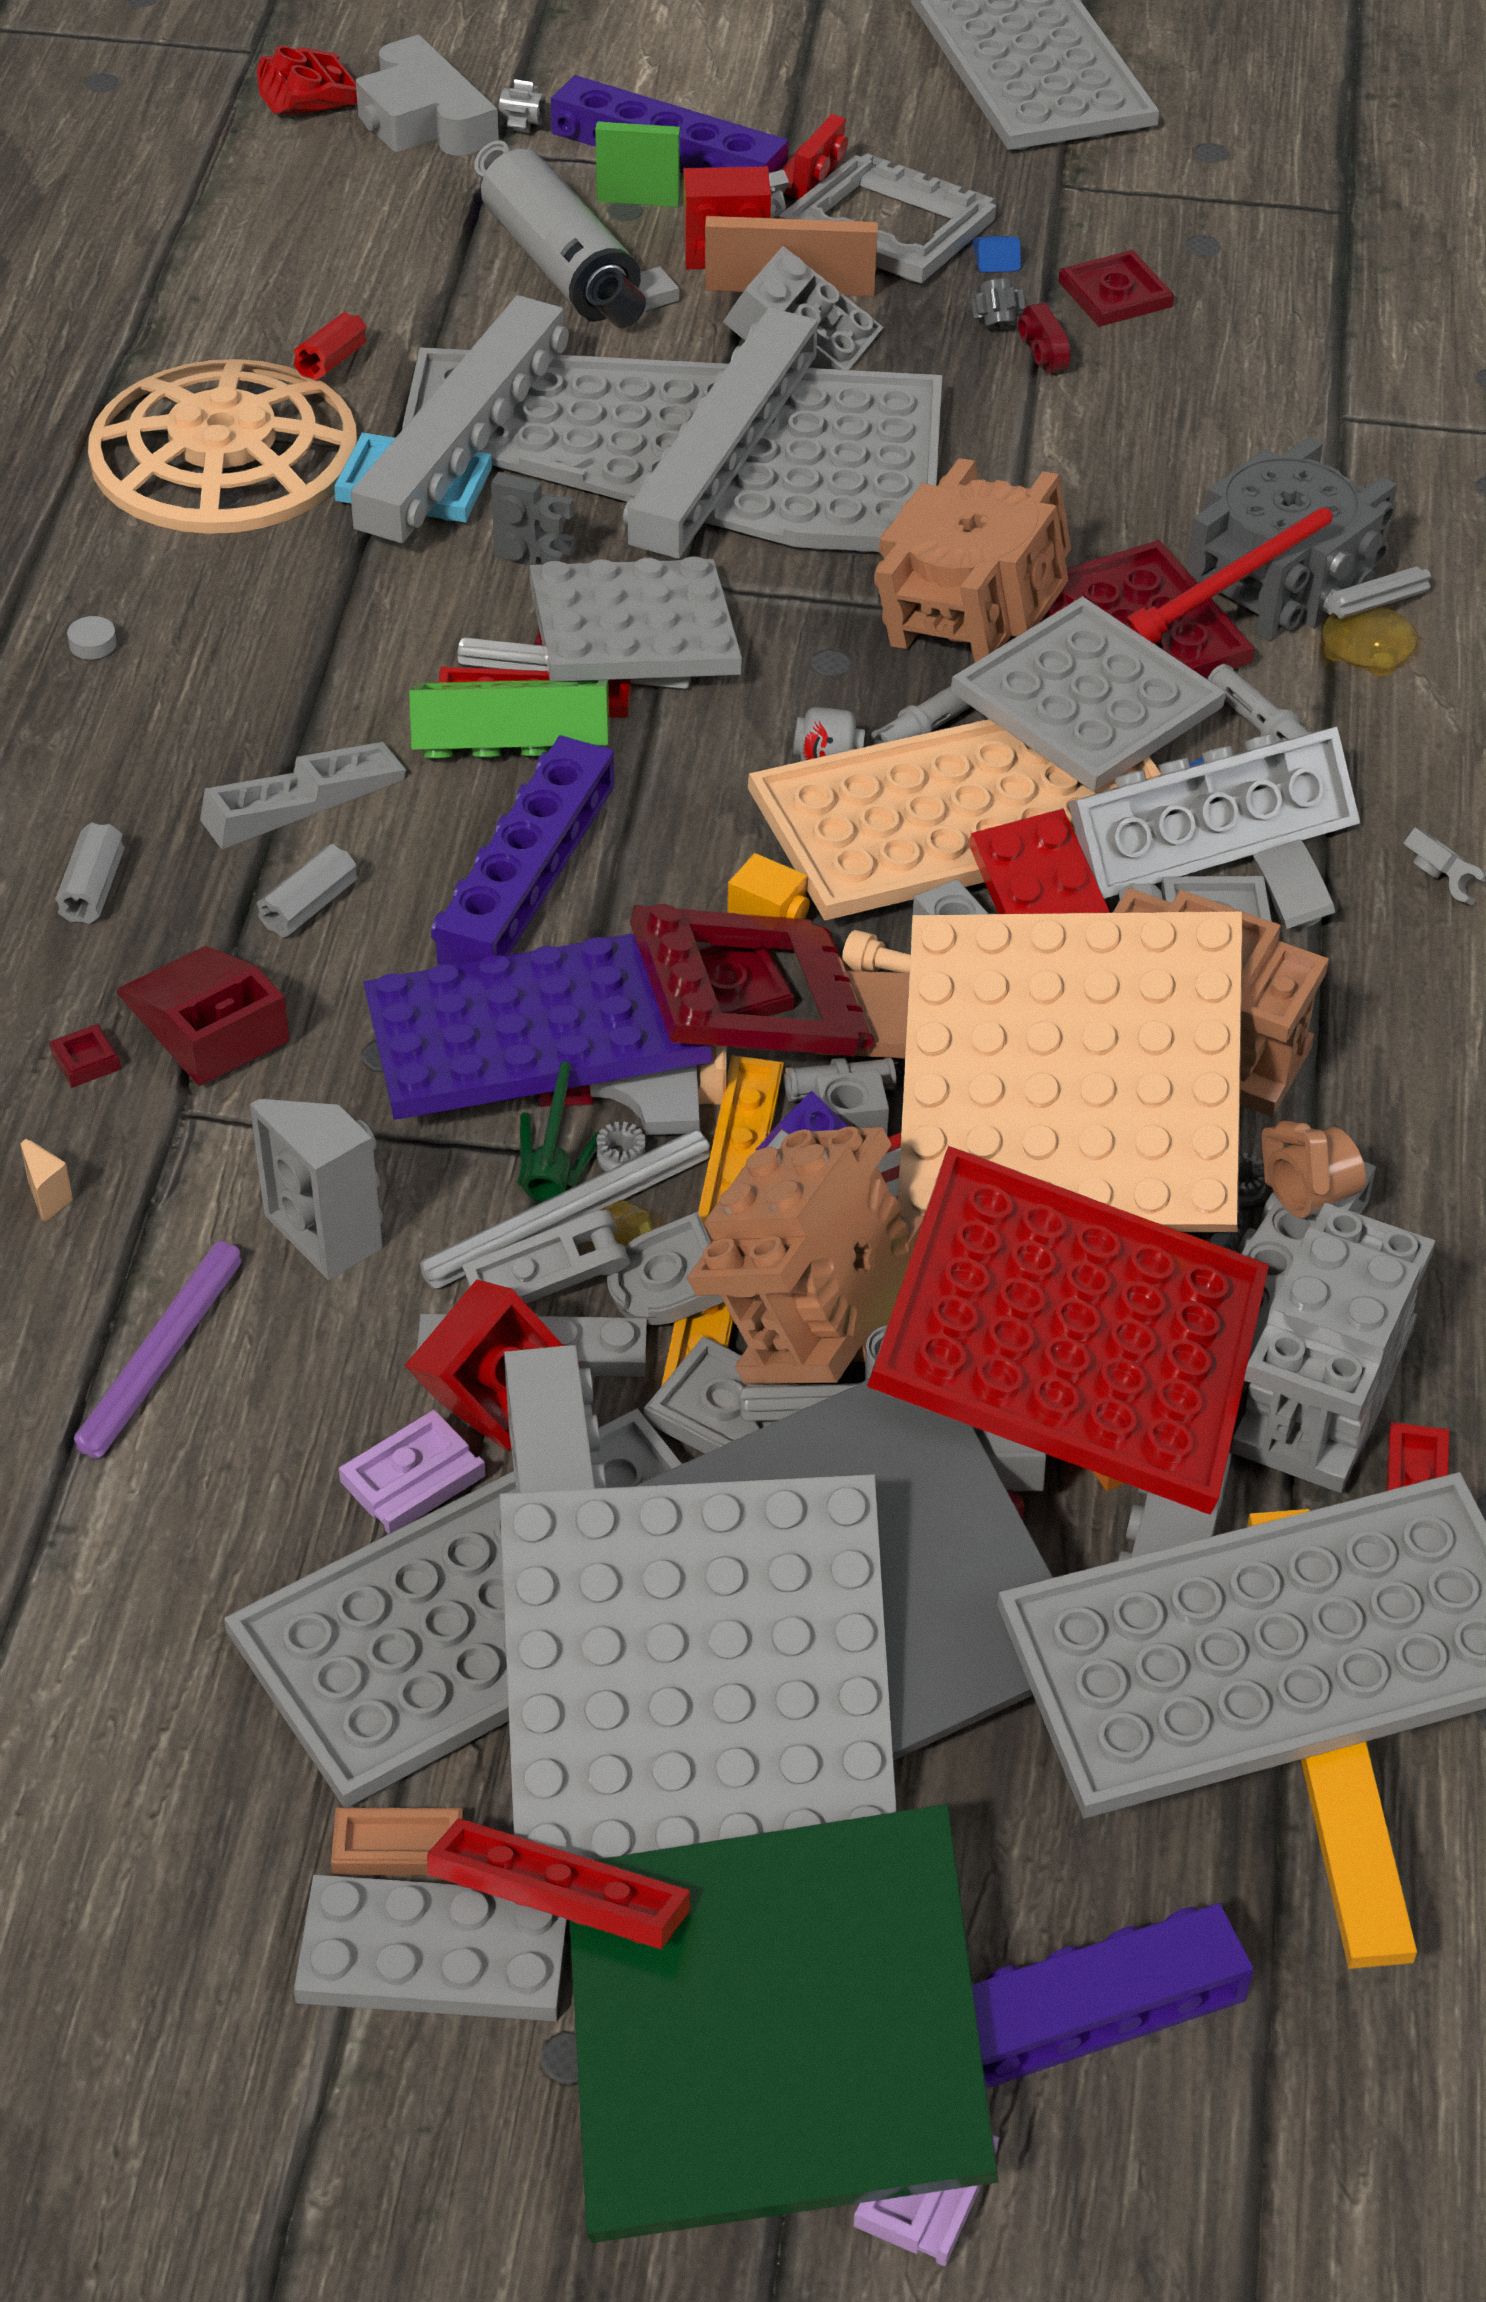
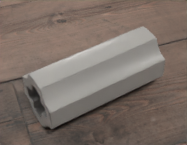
[55,822,125,924]
[256,843,358,938]

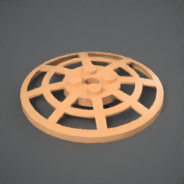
[88,359,357,534]

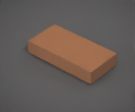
[331,1808,463,1875]

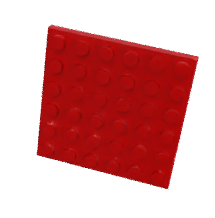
[867,1145,1269,1515]

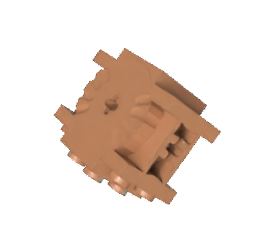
[874,458,1071,662]
[1113,888,1329,1117]
[687,1126,924,1384]

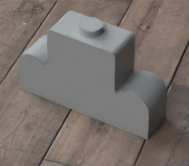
[356,34,499,156]

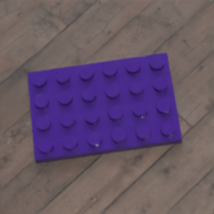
[363,933,712,1120]

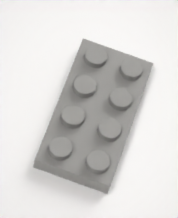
[294,1875,568,2022]

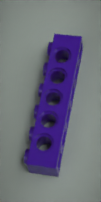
[551,75,789,174]
[431,735,615,965]

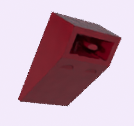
[116,945,290,1086]

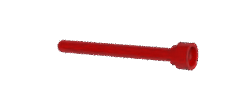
[1126,507,1333,644]

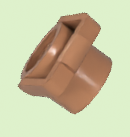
[1261,1121,1366,1218]

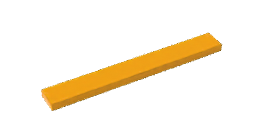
[661,1055,784,1387]
[1247,1509,1417,1969]

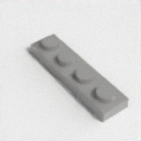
[417,1314,647,1377]

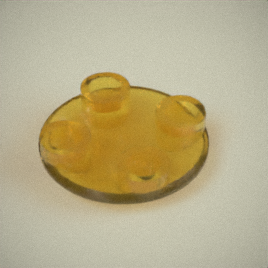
[1322,607,1417,676]

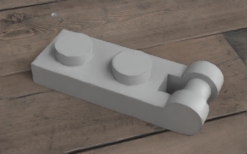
[462,1210,630,1304]

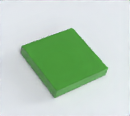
[595,122,680,207]

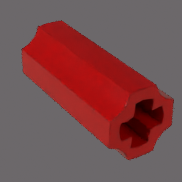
[293,311,367,381]

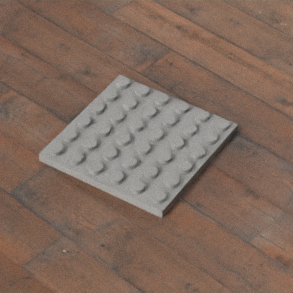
[499,1474,896,1860]

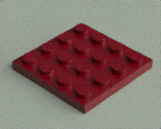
[1040,540,1254,678]

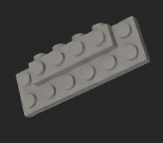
[1068,727,1360,898]

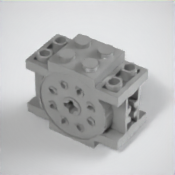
[1230,1203,1435,1493]

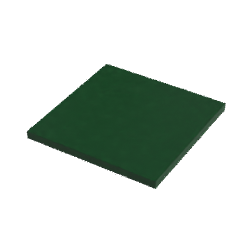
[570,1804,999,2243]

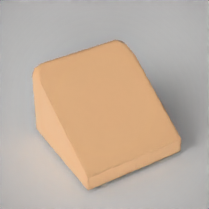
[697,1045,726,1104]
[20,1139,72,1222]

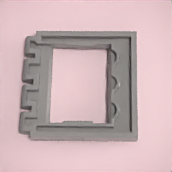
[778,153,997,283]

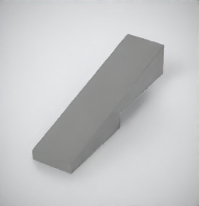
[200,742,406,849]

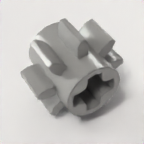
[499,79,546,133]

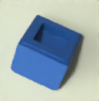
[972,235,1021,272]

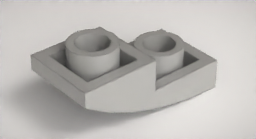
[1253,839,1335,929]

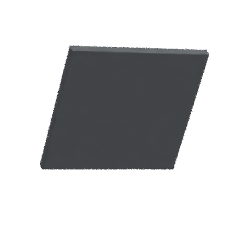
[633,1379,1053,1761]

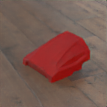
[257,46,357,114]

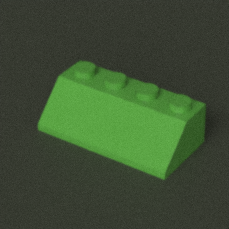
[409,680,609,758]

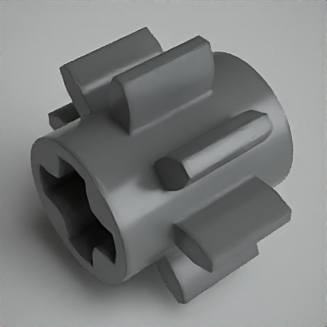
[971,278,1026,330]

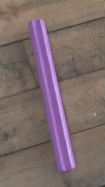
[74,1240,242,1459]

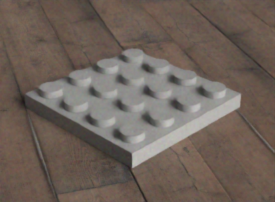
[529,557,742,682]
[950,596,1226,792]

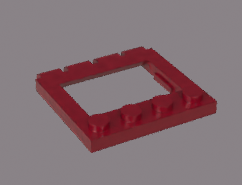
[630,904,875,1056]

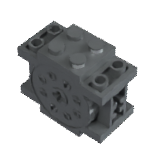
[1186,436,1397,642]

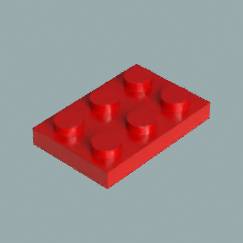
[968,808,1110,914]

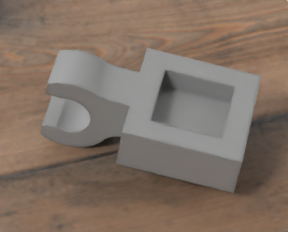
[1403,827,1486,906]

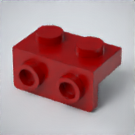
[779,113,848,199]

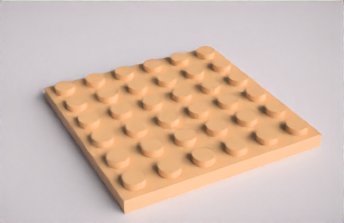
[898,911,1243,1232]

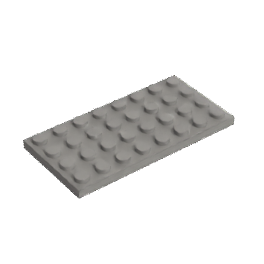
[910,0,1159,150]
[224,1408,682,1808]
[997,1472,1486,1819]

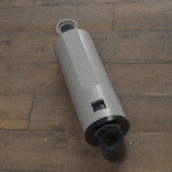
[474,140,646,328]

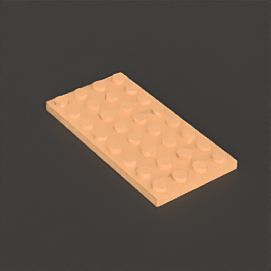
[748,719,1161,921]

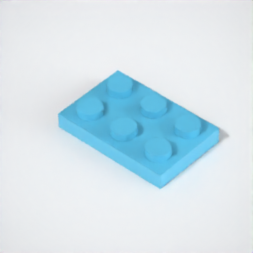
[334,432,492,523]

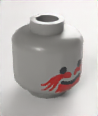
[793,707,865,762]

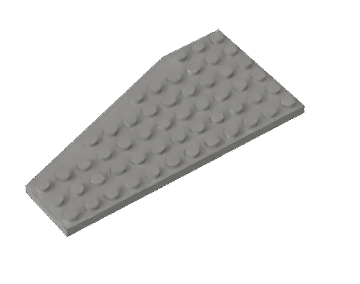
[402,347,942,552]

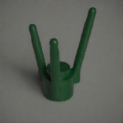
[517,1061,600,1202]

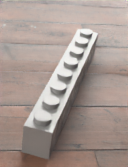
[351,295,569,543]
[623,307,818,559]

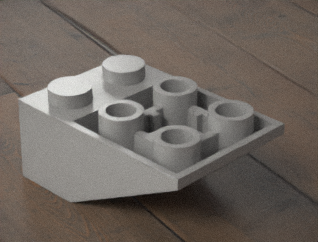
[723,246,883,370]

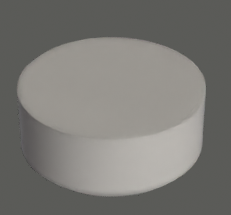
[67,616,117,660]

